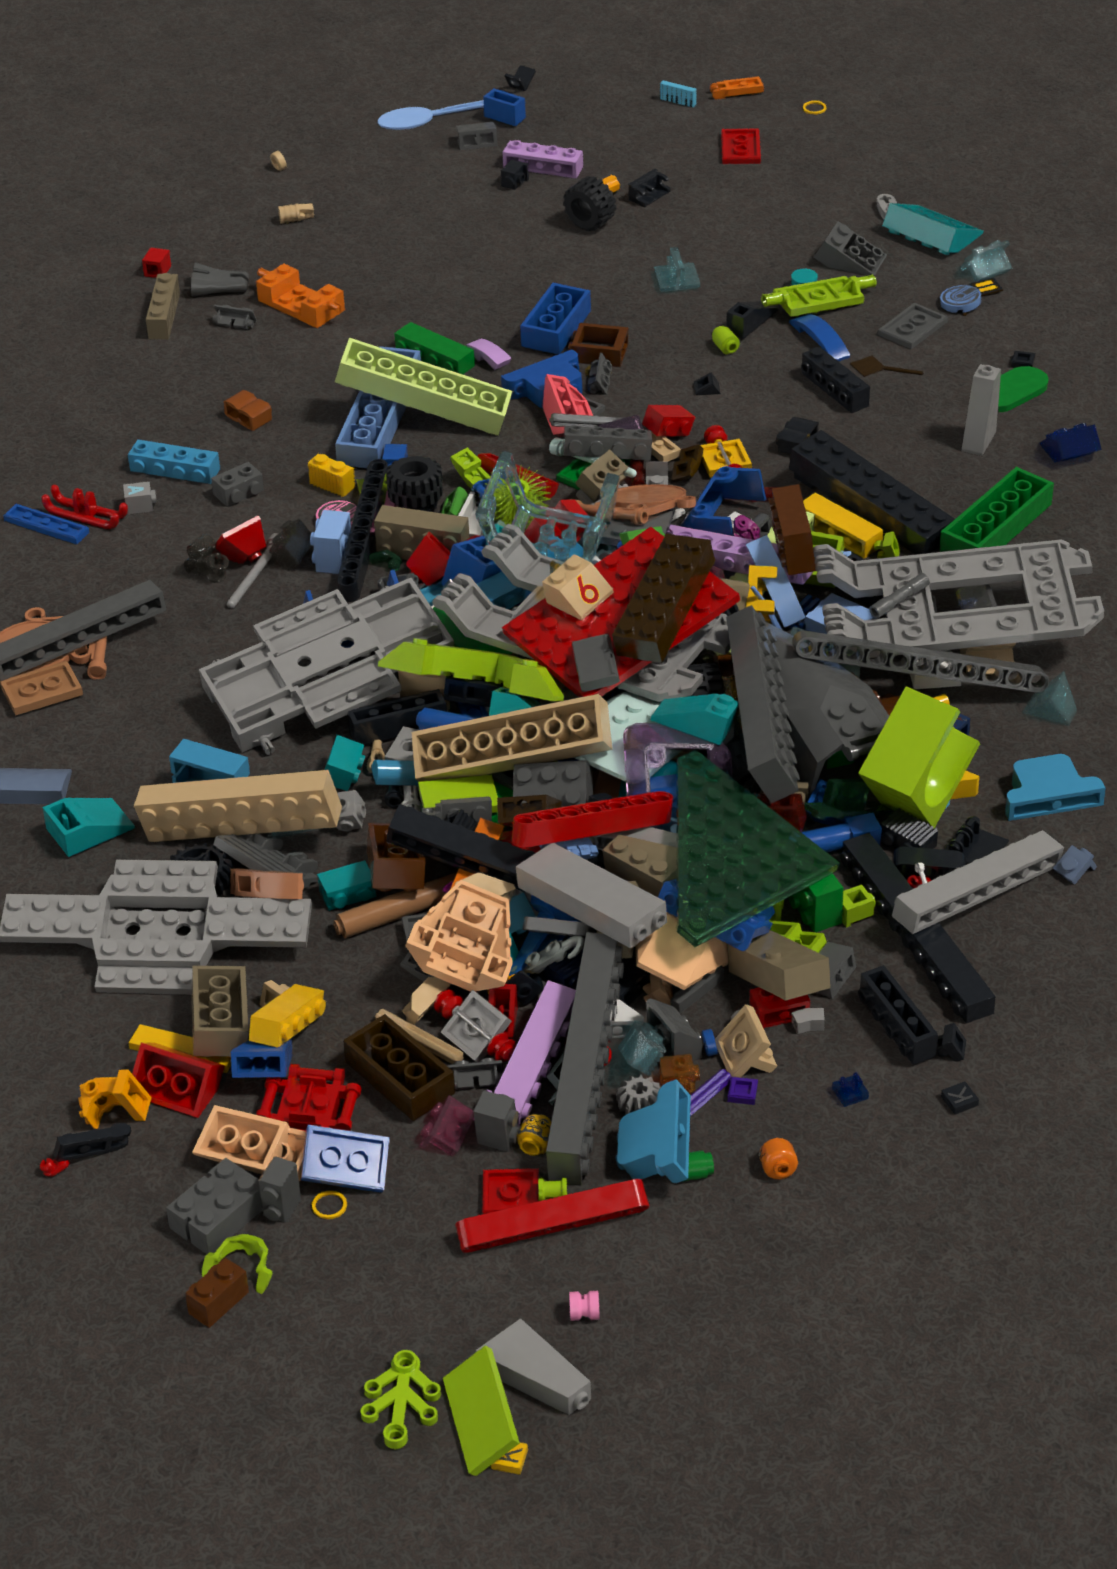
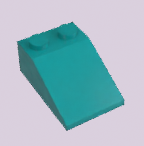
[650,694,739,745]

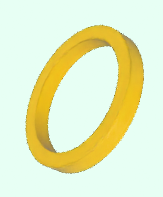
[803,101,826,114]
[312,1191,347,1219]

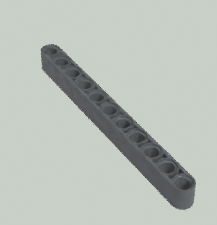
[792,631,1049,693]

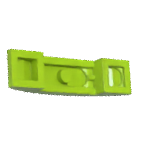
[450,447,506,510]

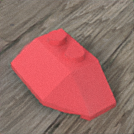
[543,374,593,437]

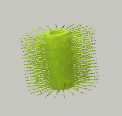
[480,464,551,533]

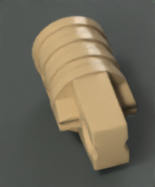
[278,204,314,224]

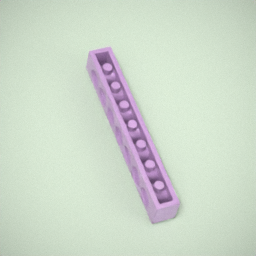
[665,525,813,585]

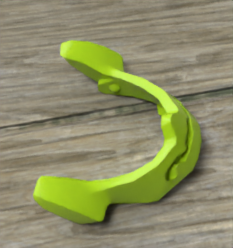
[202,1234,273,1294]

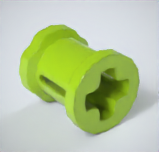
[539,1178,567,1201]

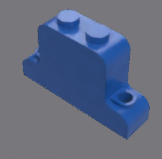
[501,349,583,408]

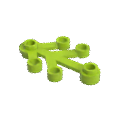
[361,1350,441,1449]

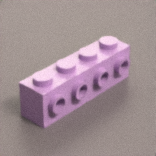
[503,140,583,178]

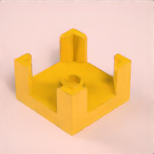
[746,565,778,625]

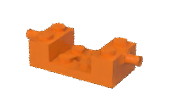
[256,264,345,328]

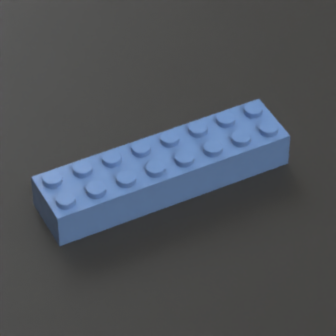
[335,346,421,468]

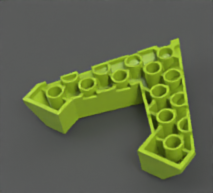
[378,638,564,701]

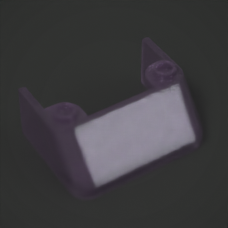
[623,723,734,798]

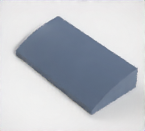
[0,768,72,804]

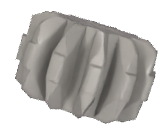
[616,1074,661,1114]

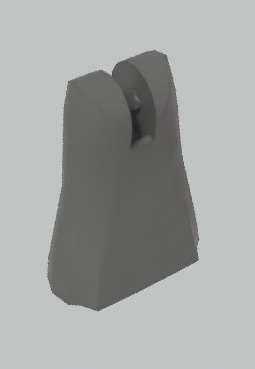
[191,263,249,297]

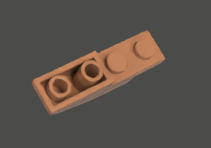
[230,869,304,899]

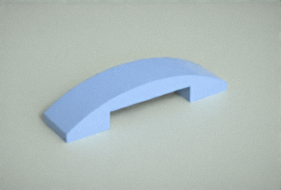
[746,535,805,628]

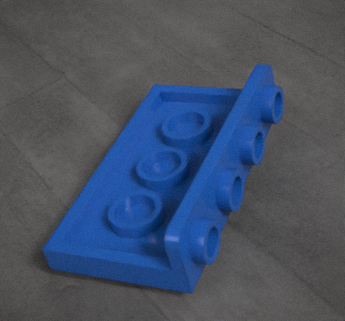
[658,875,773,951]

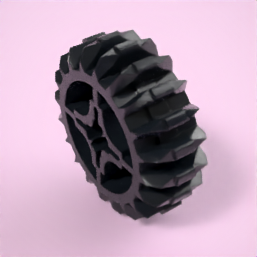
[170,843,234,895]

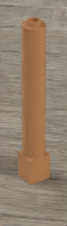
[333,871,458,938]

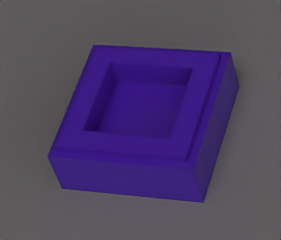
[728,1077,758,1105]

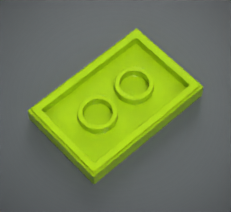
[418,774,498,813]

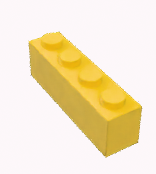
[803,493,883,559]
[249,984,326,1048]

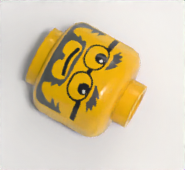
[517,1114,552,1156]

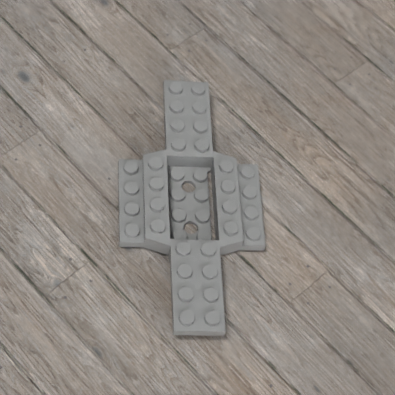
[0,860,312,995]

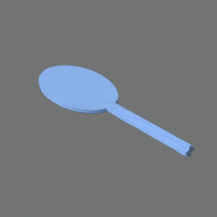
[378,100,484,130]

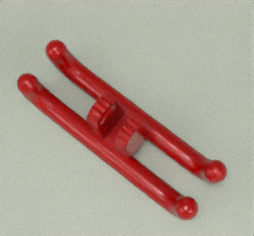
[41,485,128,529]

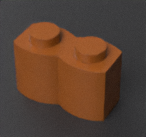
[223,390,272,431]

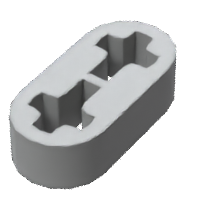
[876,194,897,219]

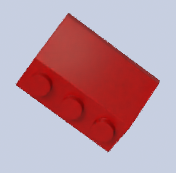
[132,1042,225,1118]

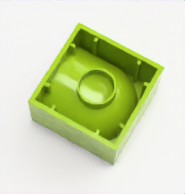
[858,686,980,828]

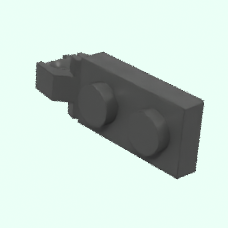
[422,796,492,822]

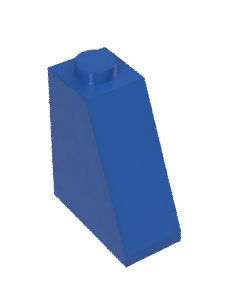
[231,1038,292,1078]

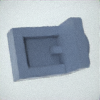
[1053,845,1097,884]

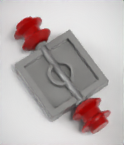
[434,989,516,1063]

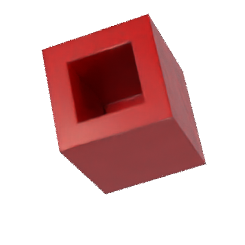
[142,247,171,278]

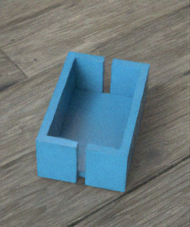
[169,739,250,783]

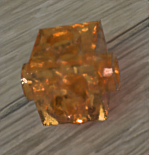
[659,1054,700,1093]

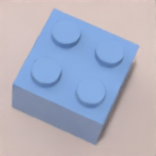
[310,510,351,574]

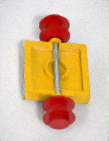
[701,425,752,478]

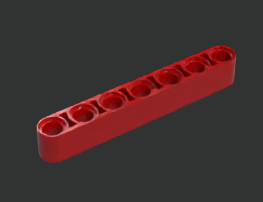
[512,791,673,847]
[455,1179,650,1253]

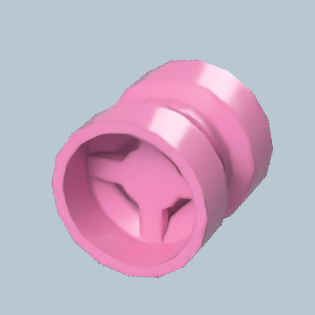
[569,1291,600,1321]

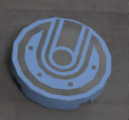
[940,285,981,313]

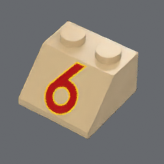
[542,554,614,620]

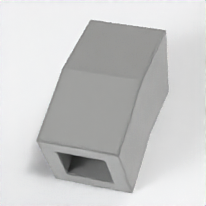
[791,1008,825,1034]

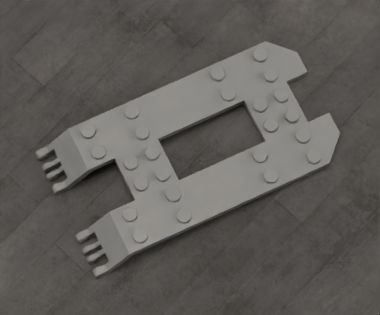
[432,524,731,702]
[813,539,1104,658]

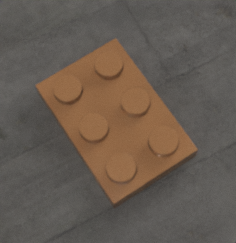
[0,661,83,715]

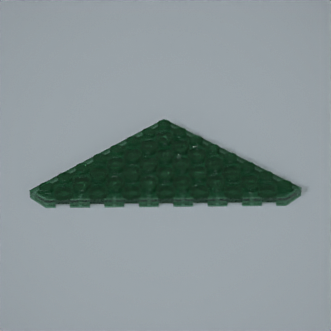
[676,750,840,947]

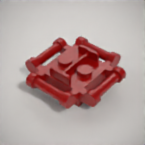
[256,1064,362,1131]

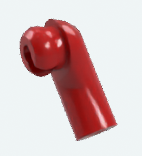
[40,1158,69,1177]

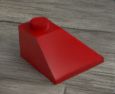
[210,516,266,564]

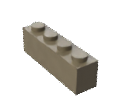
[146,273,180,339]

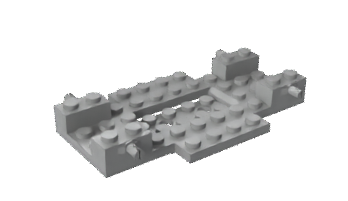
[199,578,454,755]

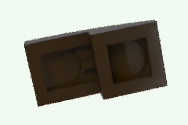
[672,444,704,482]

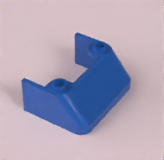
[679,466,766,536]

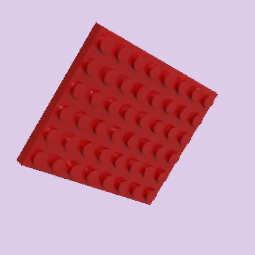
[502,527,741,698]

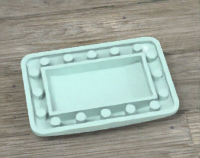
[573,690,698,784]

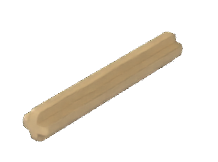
[375,1009,464,1064]

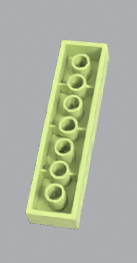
[335,338,512,435]

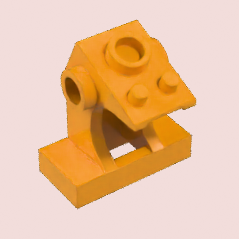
[78,1070,152,1129]

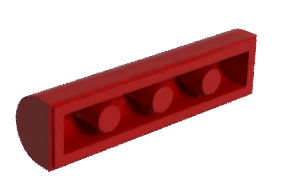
[477,453,559,499]

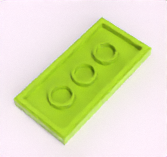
[443,1345,519,1476]

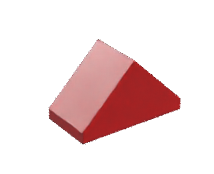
[489,984,518,1038]

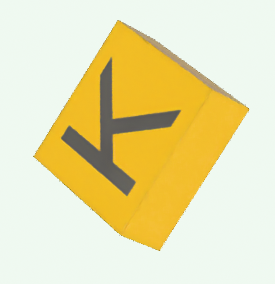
[491,1443,528,1475]

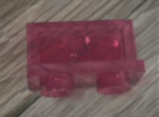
[419,1095,474,1156]

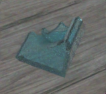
[1023,671,1077,726]

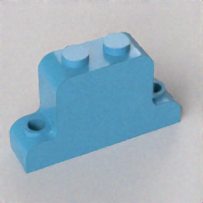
[1005,754,1106,821]
[616,1079,691,1183]

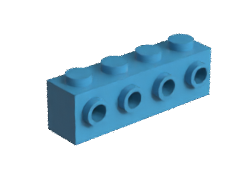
[128,440,220,484]

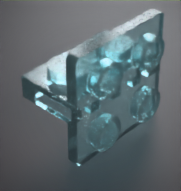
[960,240,1012,282]
[654,247,700,292]

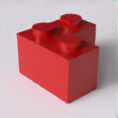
[524,499,590,553]

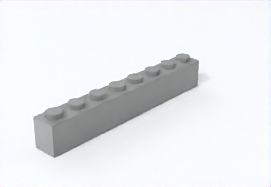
[892,830,1064,934]

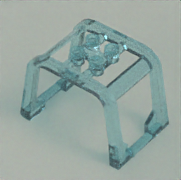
[475,451,620,564]

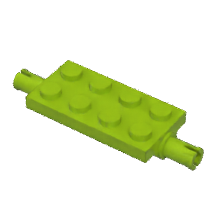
[761,275,876,316]

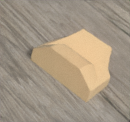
[402,977,451,1025]

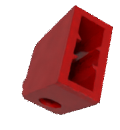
[406,531,450,586]

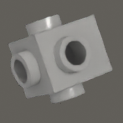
[337,790,366,831]

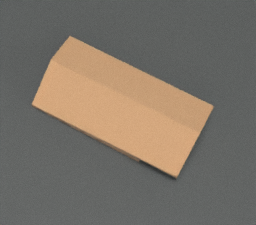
[192,1105,306,1181]

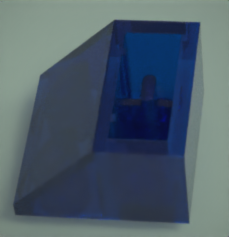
[1039,423,1102,463]

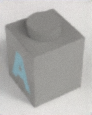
[123,482,157,514]

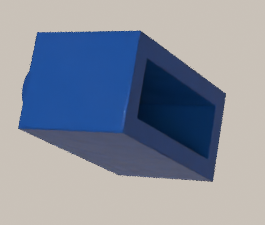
[483,88,526,126]

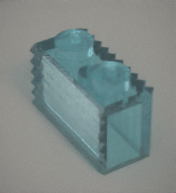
[618,1021,666,1076]

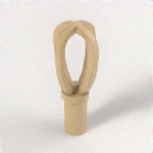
[367,740,385,772]

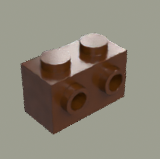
[185,1257,249,1328]

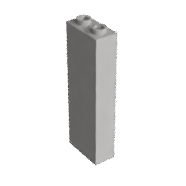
[516,843,667,948]

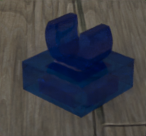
[832,1072,869,1107]

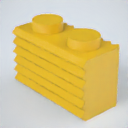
[308,454,356,497]

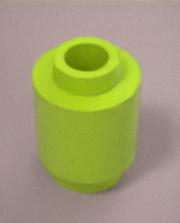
[712,326,740,355]

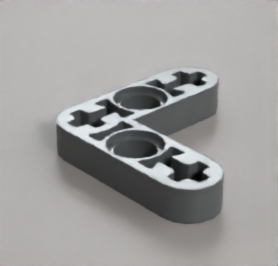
[522,916,597,939]

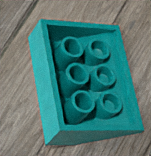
[882,203,984,255]

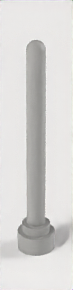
[227,533,286,609]

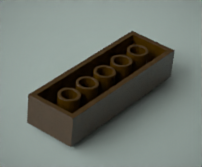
[612,533,715,663]

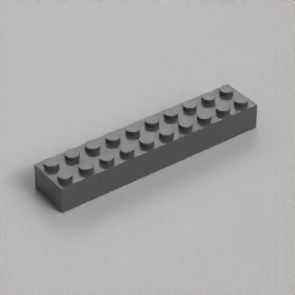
[726,605,800,803]
[546,932,624,1185]

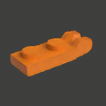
[709,77,764,99]

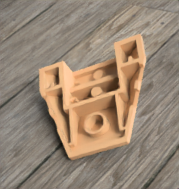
[405,880,513,992]
[636,912,728,990]

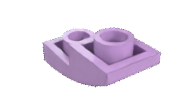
[466,338,512,370]

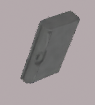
[572,634,620,692]

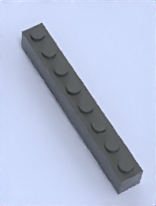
[0,580,166,681]

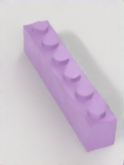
[494,980,576,1127]

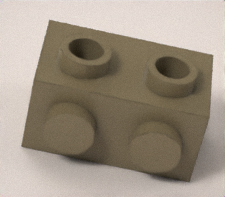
[575,449,629,501]

